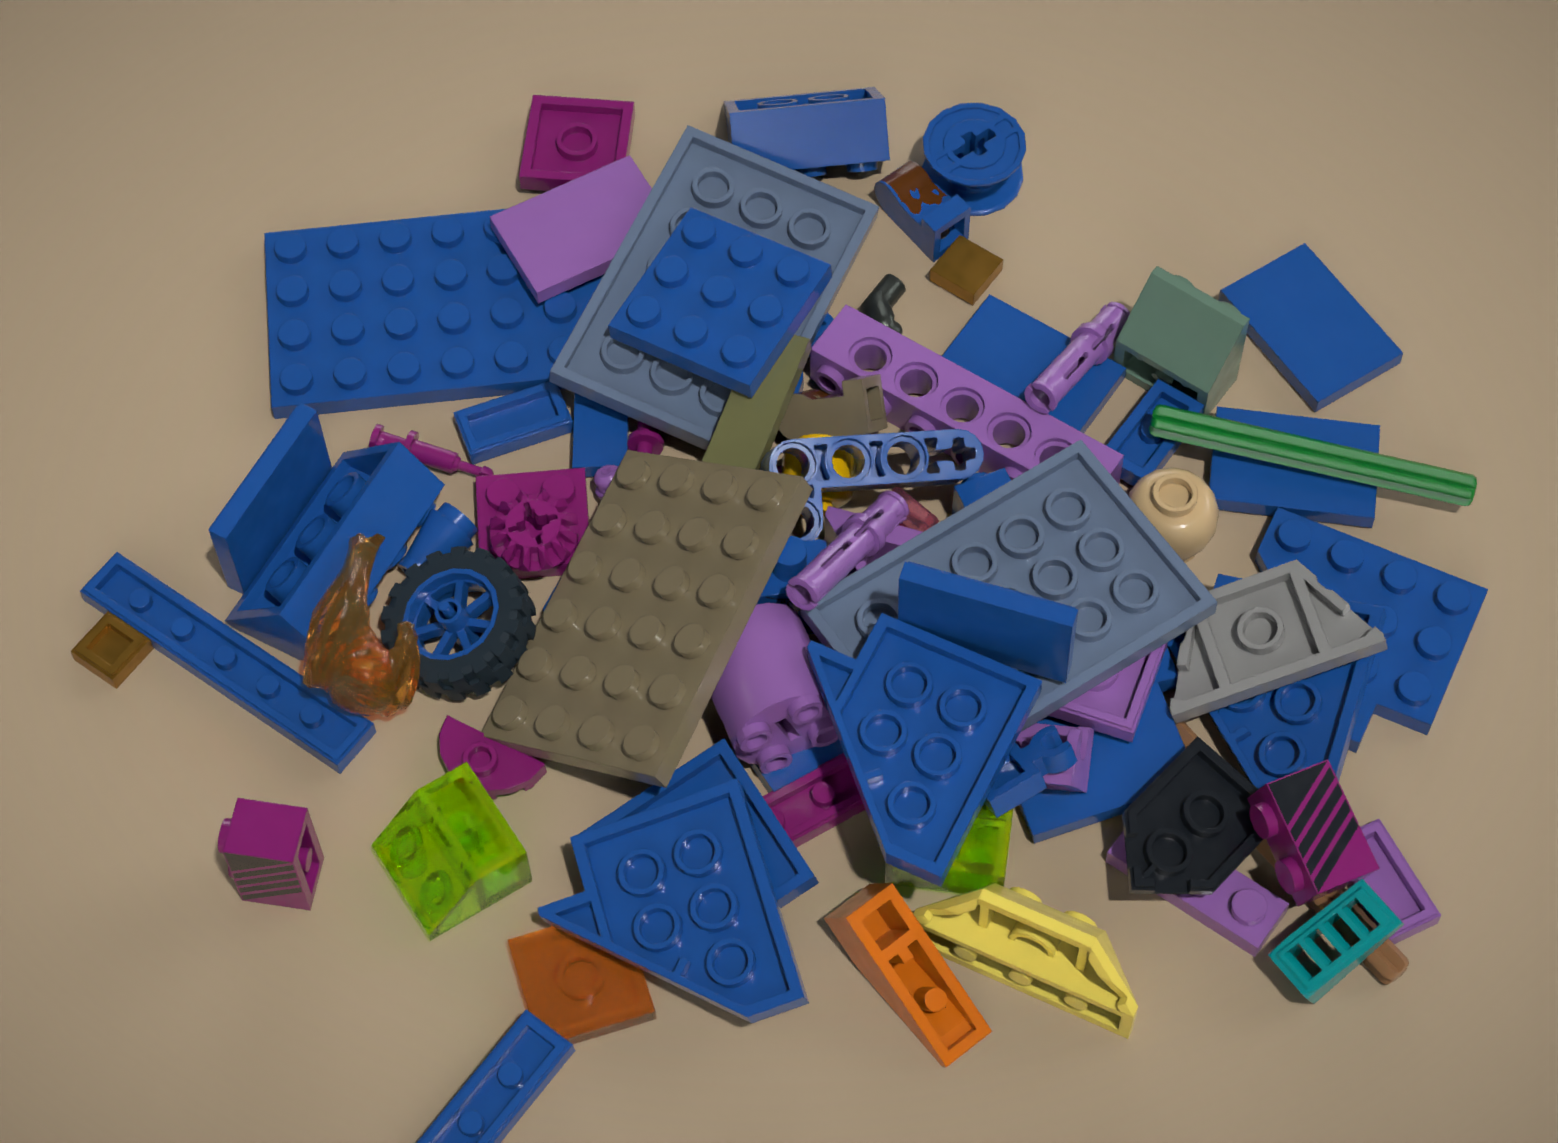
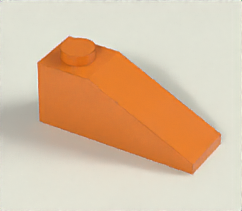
[824,883,992,1067]

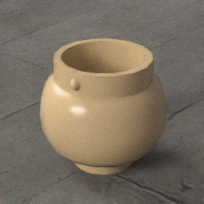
[1128,467,1219,563]

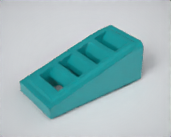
[1268,878,1404,1004]

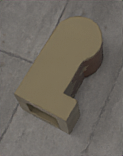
[779,374,888,439]

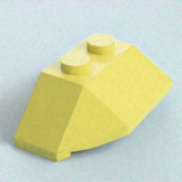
[913,883,1138,1039]

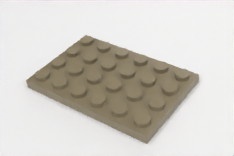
[482,450,813,788]

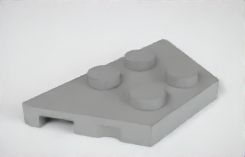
[1170,559,1388,724]

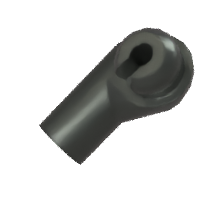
[859,274,906,334]

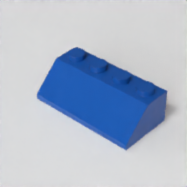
[225,442,445,660]

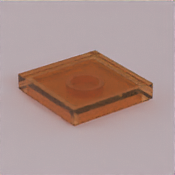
[508,926,657,1044]

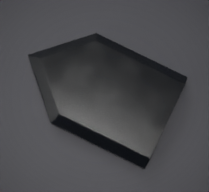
[1122,736,1264,895]

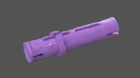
[1024,302,1130,414]
[786,490,909,611]

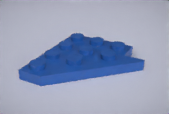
[1255,507,1488,753]
[1167,574,1386,789]
[807,613,1042,887]
[537,778,809,1023]

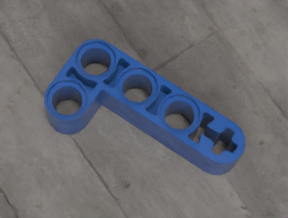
[760,429,984,541]

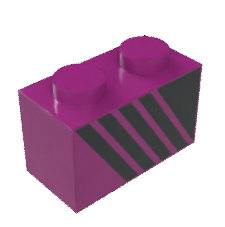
[1247,759,1380,907]
[218,798,324,911]

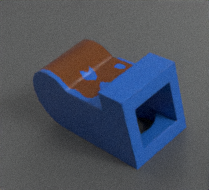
[874,160,971,262]

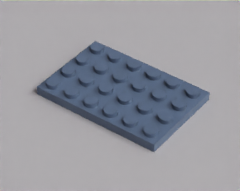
[550,125,879,450]
[800,440,1217,732]

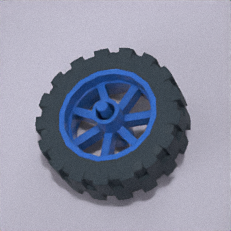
[380,546,536,700]

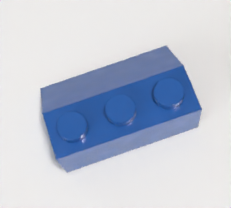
[724,87,890,177]

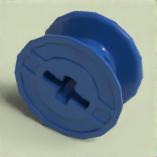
[922,103,1026,216]

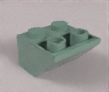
[1113,266,1250,415]

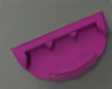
[439,715,547,800]

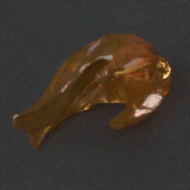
[303,532,420,717]

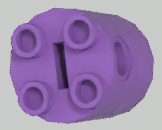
[711,603,838,774]

